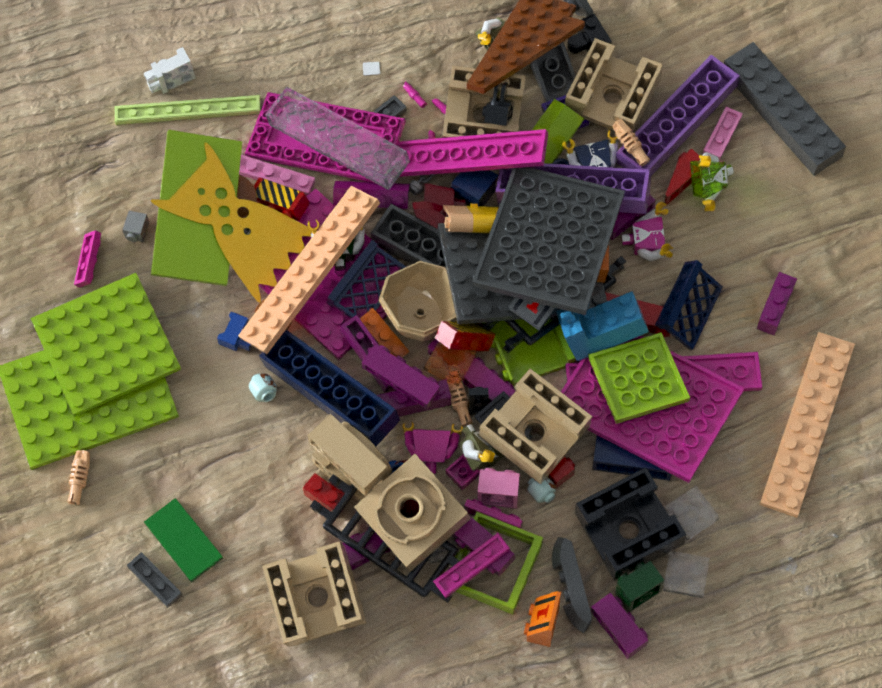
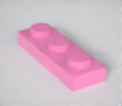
[703,107,743,161]

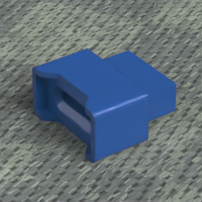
[217,312,252,351]

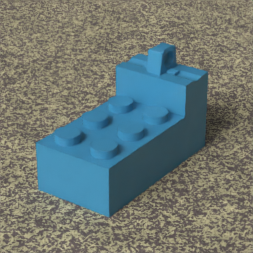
[556,291,649,361]

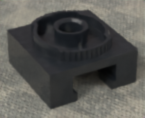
[575,467,687,581]

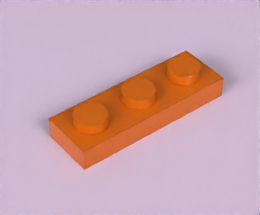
[360,308,410,358]

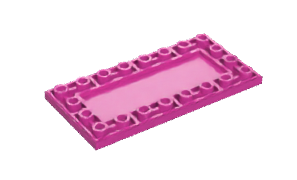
[245,92,406,185]

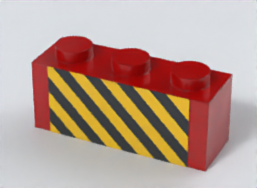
[254,177,310,221]
[435,321,496,351]

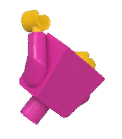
[402,422,463,474]

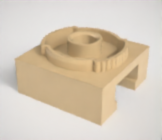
[565,38,663,133]
[442,65,526,138]
[479,369,592,484]
[307,414,392,504]
[354,454,471,572]
[262,541,367,647]

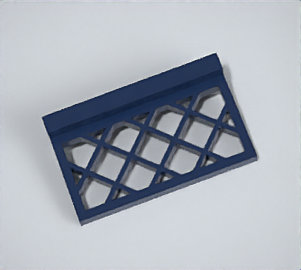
[326,240,406,318]
[655,260,723,350]

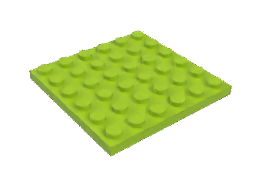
[30,273,181,417]

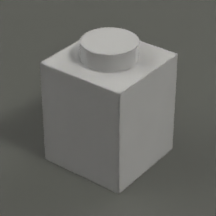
[123,211,150,242]

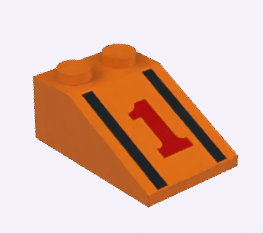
[524,591,561,647]

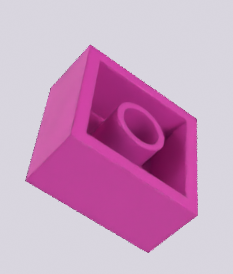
[445,454,480,490]

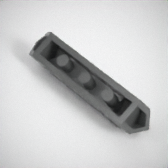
[552,537,592,633]

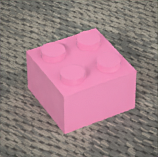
[478,468,520,509]

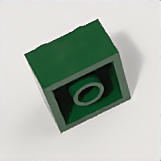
[615,561,664,612]

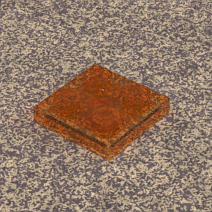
[424,342,476,386]

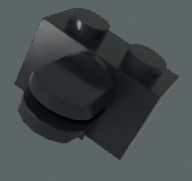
[567,13,612,54]
[482,82,514,126]

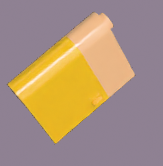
[443,203,499,233]

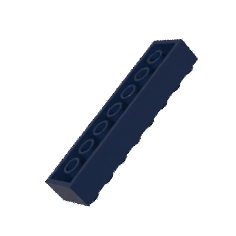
[259,330,400,447]

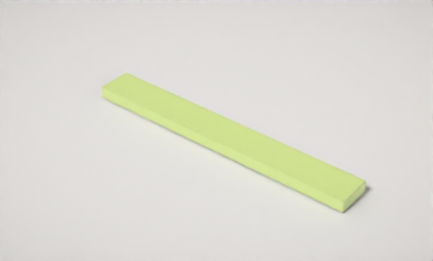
[115,95,261,125]

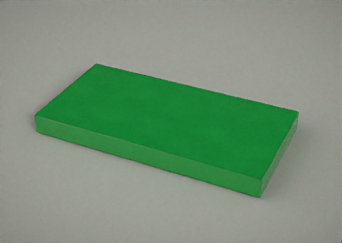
[144,498,223,583]

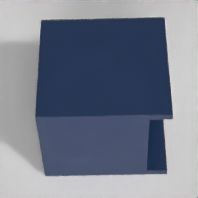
[451,170,498,206]

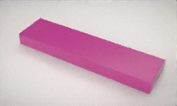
[433,533,511,598]

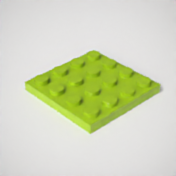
[588,332,690,424]

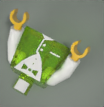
[690,152,734,212]

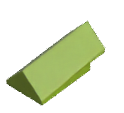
[532,99,584,164]

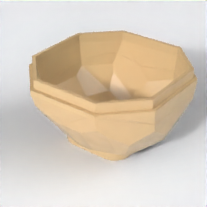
[379,261,457,342]

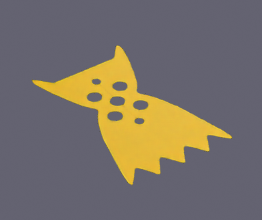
[150,142,312,303]

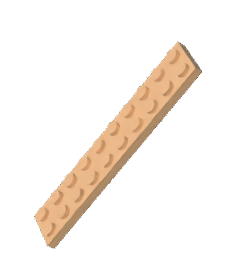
[238,186,380,354]
[759,332,855,518]

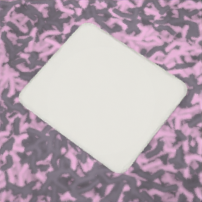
[363,62,380,75]

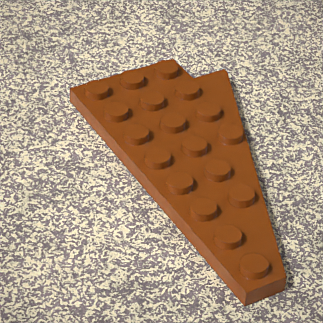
[467,0,585,94]

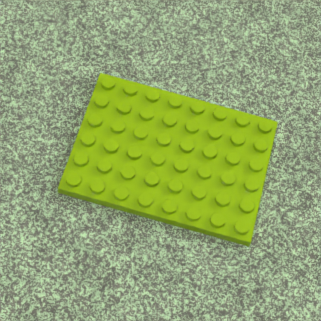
[0,350,179,470]

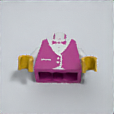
[621,202,673,261]

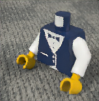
[562,130,618,168]

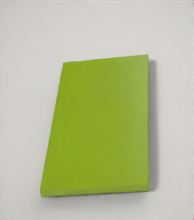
[151,130,242,286]

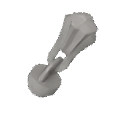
[409,174,435,195]

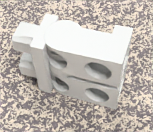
[144,47,196,94]

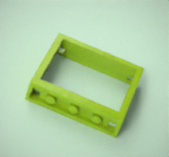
[448,512,543,614]

